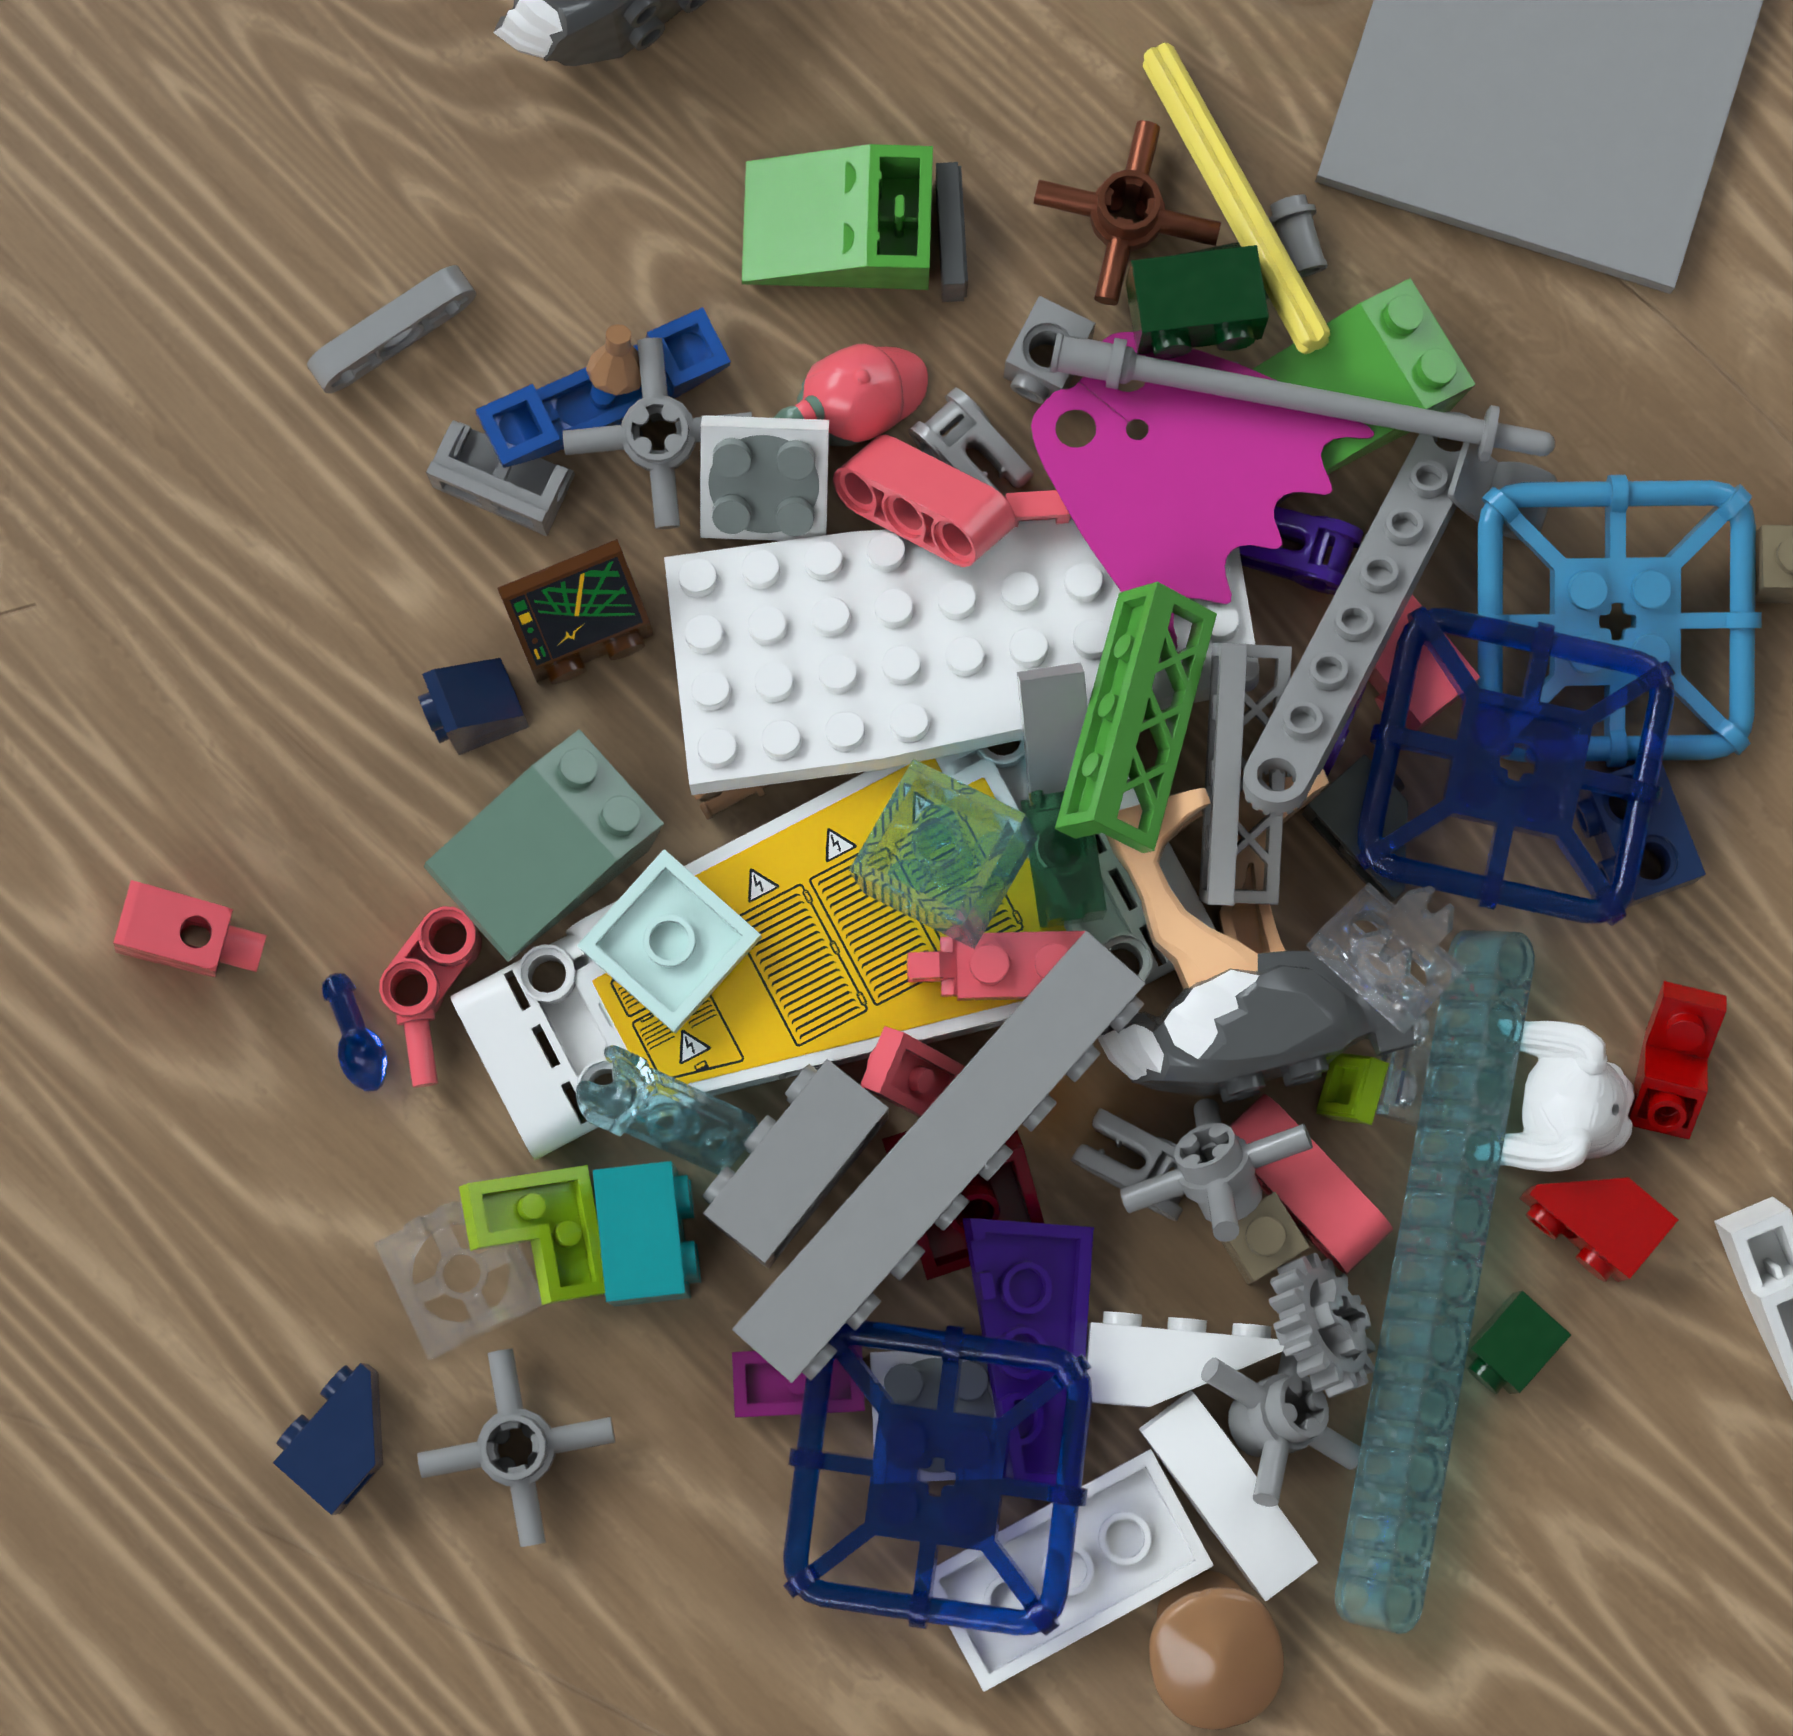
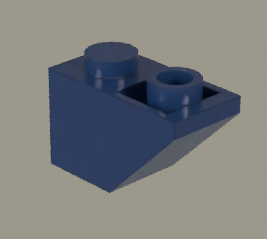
[418,658,529,755]
[273,1363,383,1515]

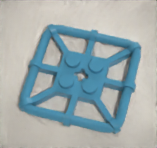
[1471,475,1762,768]

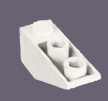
[1083,1311,1284,1408]

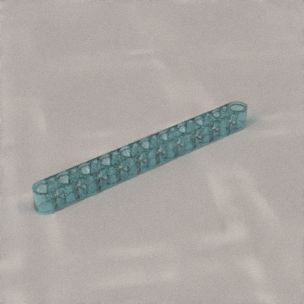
[1335,930,1535,1634]

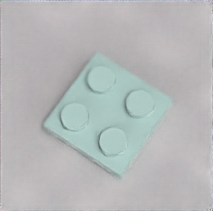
[577,849,762,1034]

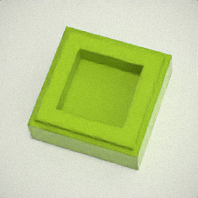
[1316,1053,1390,1125]

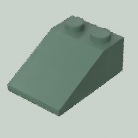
[424,729,664,962]

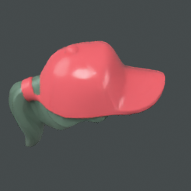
[773,343,928,447]

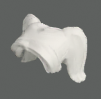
[1476,1014,1635,1172]

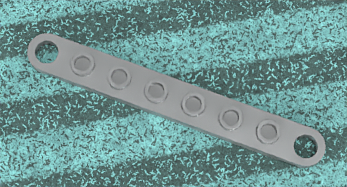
[1243,412,1472,817]

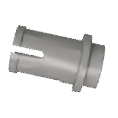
[1269,194,1328,278]

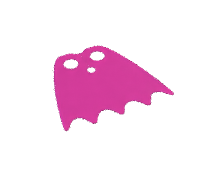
[1031,332,1374,650]

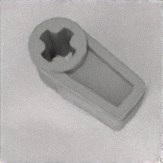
[908,387,1033,493]
[1071,1108,1184,1221]

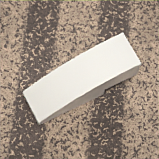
[1714,1196,1793,1401]
[1139,1390,1318,1601]

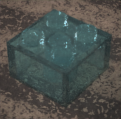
[849,759,1038,949]

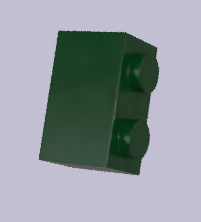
[1126,245,1269,359]

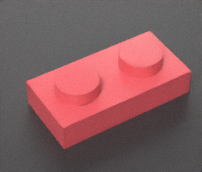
[860,1026,965,1118]

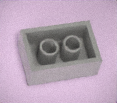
[702,1059,889,1269]

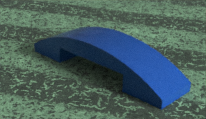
[476,307,731,468]

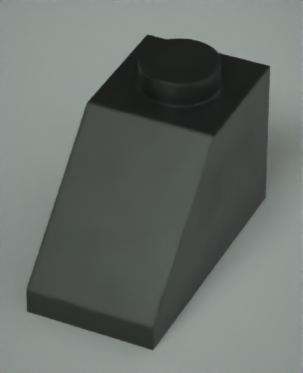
[1302,754,1408,908]

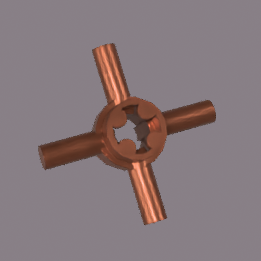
[1033,120,1221,306]

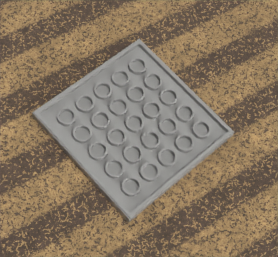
[1315,0,1764,294]

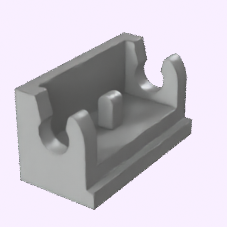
[426,420,575,536]

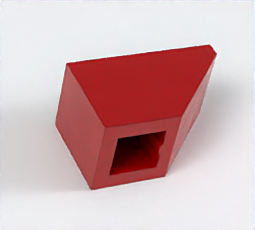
[1519,1177,1679,1282]

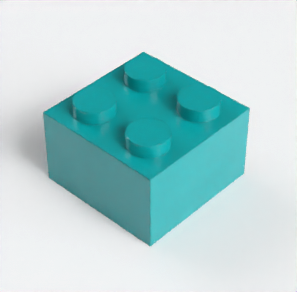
[593,1161,702,1307]

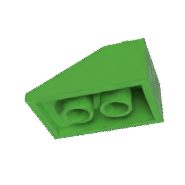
[1252,278,1476,474]

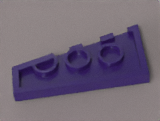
[963,1218,1094,1488]

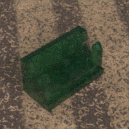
[1020,787,1107,929]

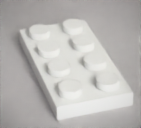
[921,1449,1214,1692]

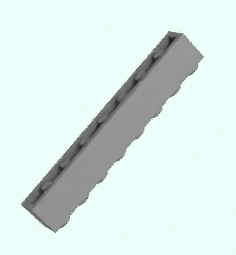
[732,931,1146,1383]

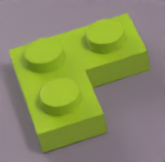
[459,1165,605,1305]

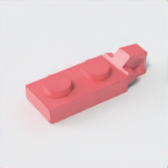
[907,931,1085,1001]

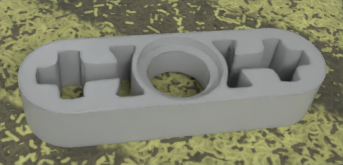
[307,265,476,393]

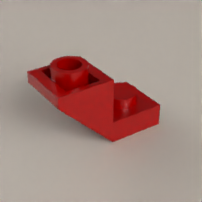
[1628,981,1727,1140]

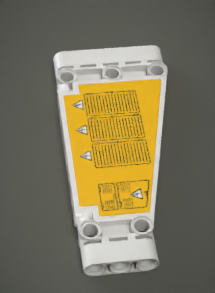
[450,740,1215,1160]

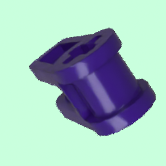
[1239,506,1364,595]

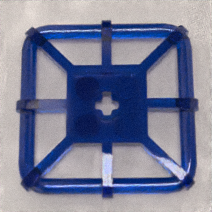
[1356,606,1676,926]
[783,1320,1093,1636]

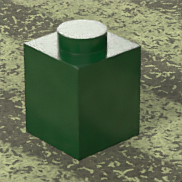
[1462,1290,1571,1394]

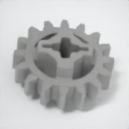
[1269,1253,1376,1398]

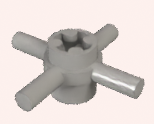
[563,337,752,530]
[1120,1098,1313,1242]
[417,1348,615,1547]
[1201,1351,1363,1507]

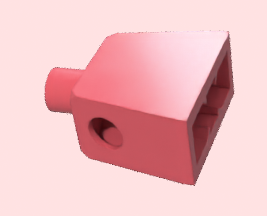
[113,880,267,977]

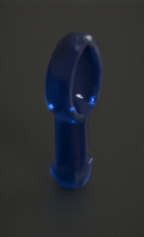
[322,973,388,1092]

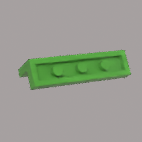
[1055,581,1217,853]

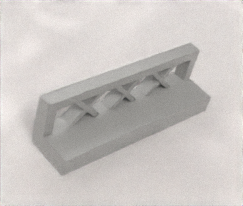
[1199,643,1292,906]

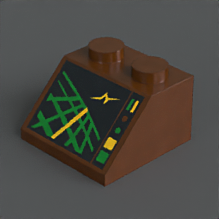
[497,539,653,684]

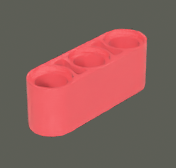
[833,434,1016,567]
[1229,1094,1393,1275]

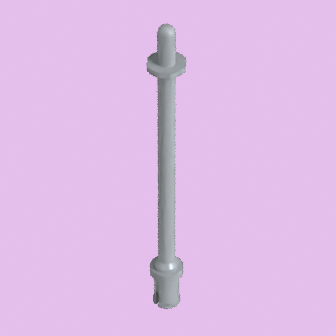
[1050,332,1555,462]

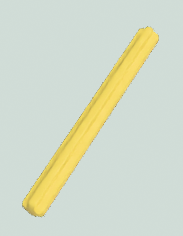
[1143,43,1330,354]

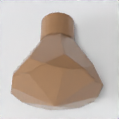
[586,324,641,395]

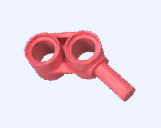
[379,906,482,1088]

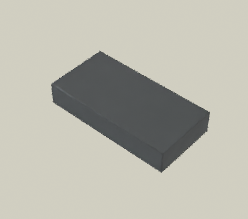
[935,162,968,302]

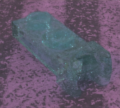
[576,1045,758,1175]

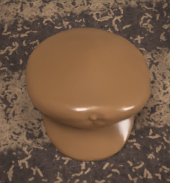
[1149,1570,1284,1730]

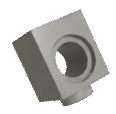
[1004,295,1096,404]

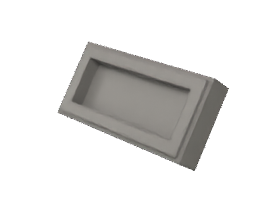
[1017,663,1088,798]

